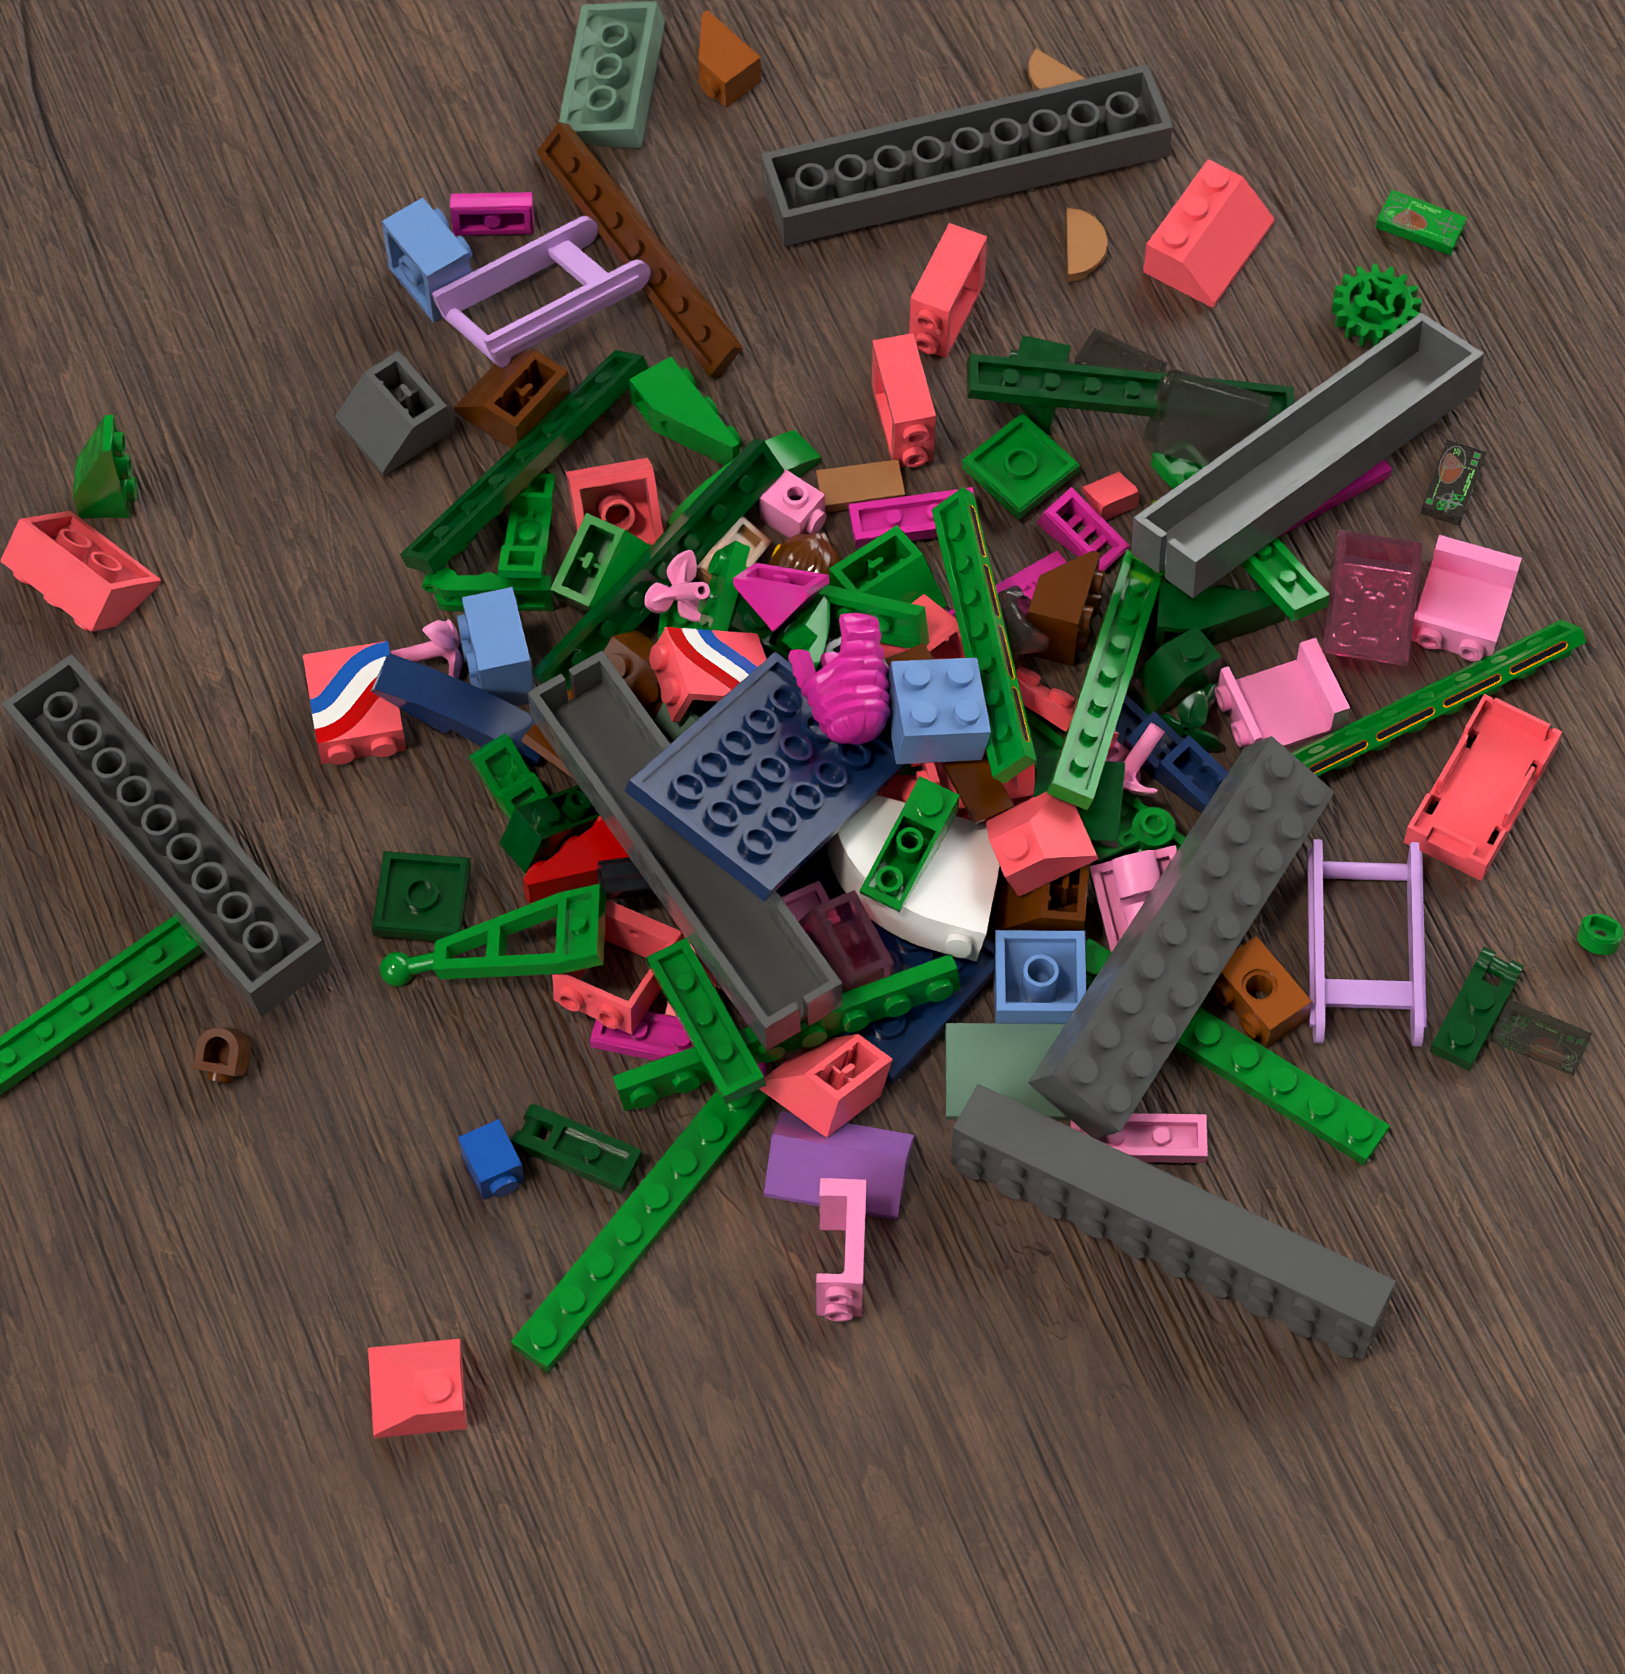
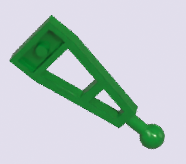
[379,884,606,987]

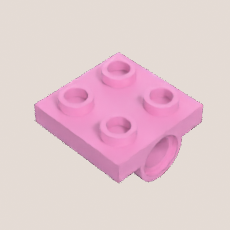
[1089,845,1177,952]

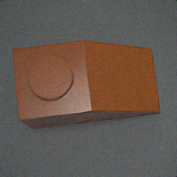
[698,10,761,107]

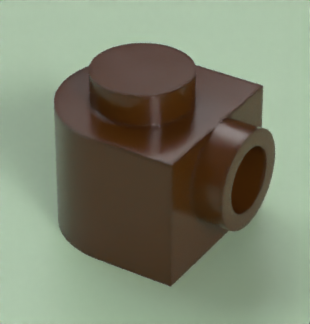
[193,1028,251,1083]

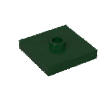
[1034,756,1126,848]
[372,851,471,941]

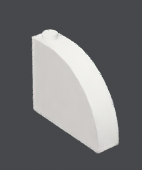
[826,795,1000,961]

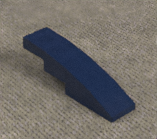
[371,653,541,767]
[1115,694,1228,813]

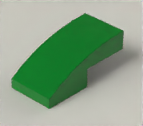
[782,596,830,670]
[468,733,548,821]

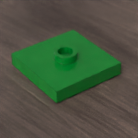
[962,412,1080,520]

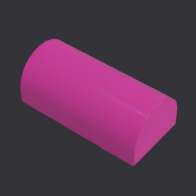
[450,192,534,236]

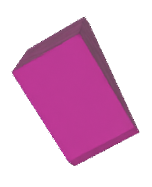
[733,563,829,632]

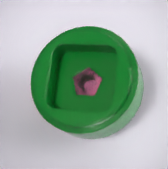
[1577,914,1624,955]

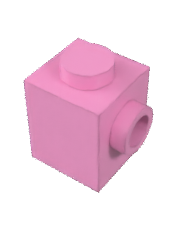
[759,469,827,538]

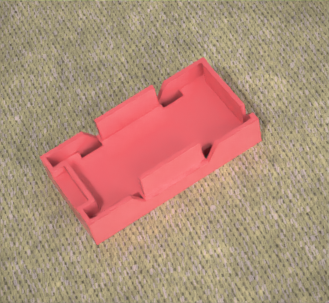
[1403,694,1562,881]

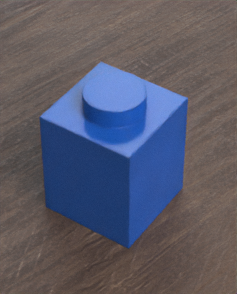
[458,1119,524,1200]

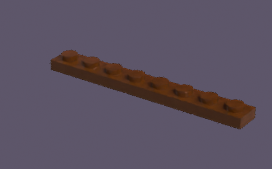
[536,122,743,378]

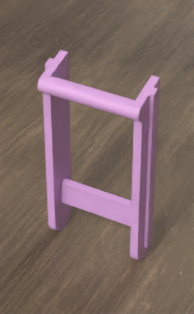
[431,216,650,368]
[1307,839,1427,1047]

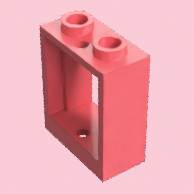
[909,223,987,358]
[872,333,936,468]
[552,900,682,1034]

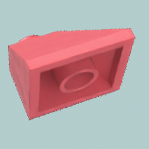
[986,792,1099,897]
[368,1339,467,1438]

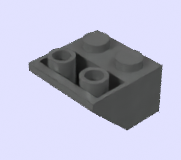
[335,351,451,477]

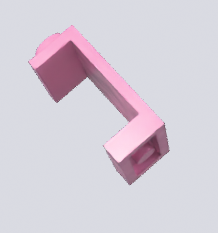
[1408,535,1522,661]
[1214,638,1350,748]

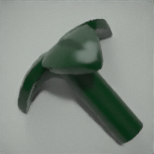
[1159,683,1224,753]

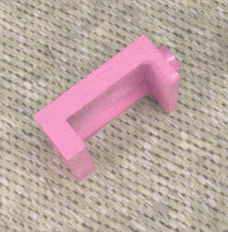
[816,1178,866,1322]

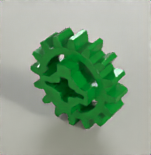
[1331,264,1422,347]

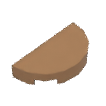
[1028,48,1085,91]
[1066,207,1108,282]

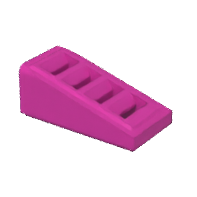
[1037,487,1130,571]

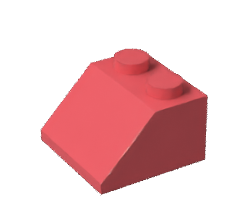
[566,458,663,546]

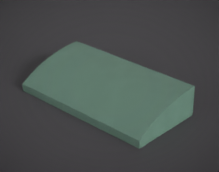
[559,1,665,148]
[945,1023,1070,1120]

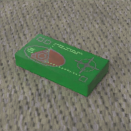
[1375,190,1467,256]

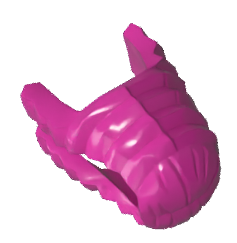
[788,613,891,744]

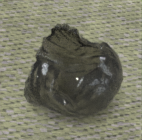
[997,585,1050,670]

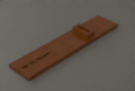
[885,643,1014,825]

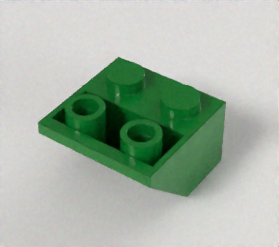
[550,513,651,613]
[829,525,948,611]

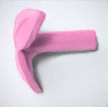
[645,550,710,622]
[391,619,463,679]
[1105,723,1165,797]

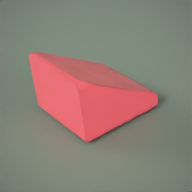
[1082,472,1140,521]

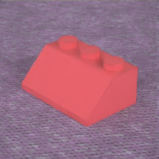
[1143,159,1275,308]
[0,511,161,632]

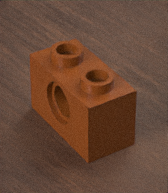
[1211,936,1312,1048]

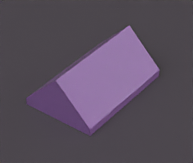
[764,1111,914,1220]

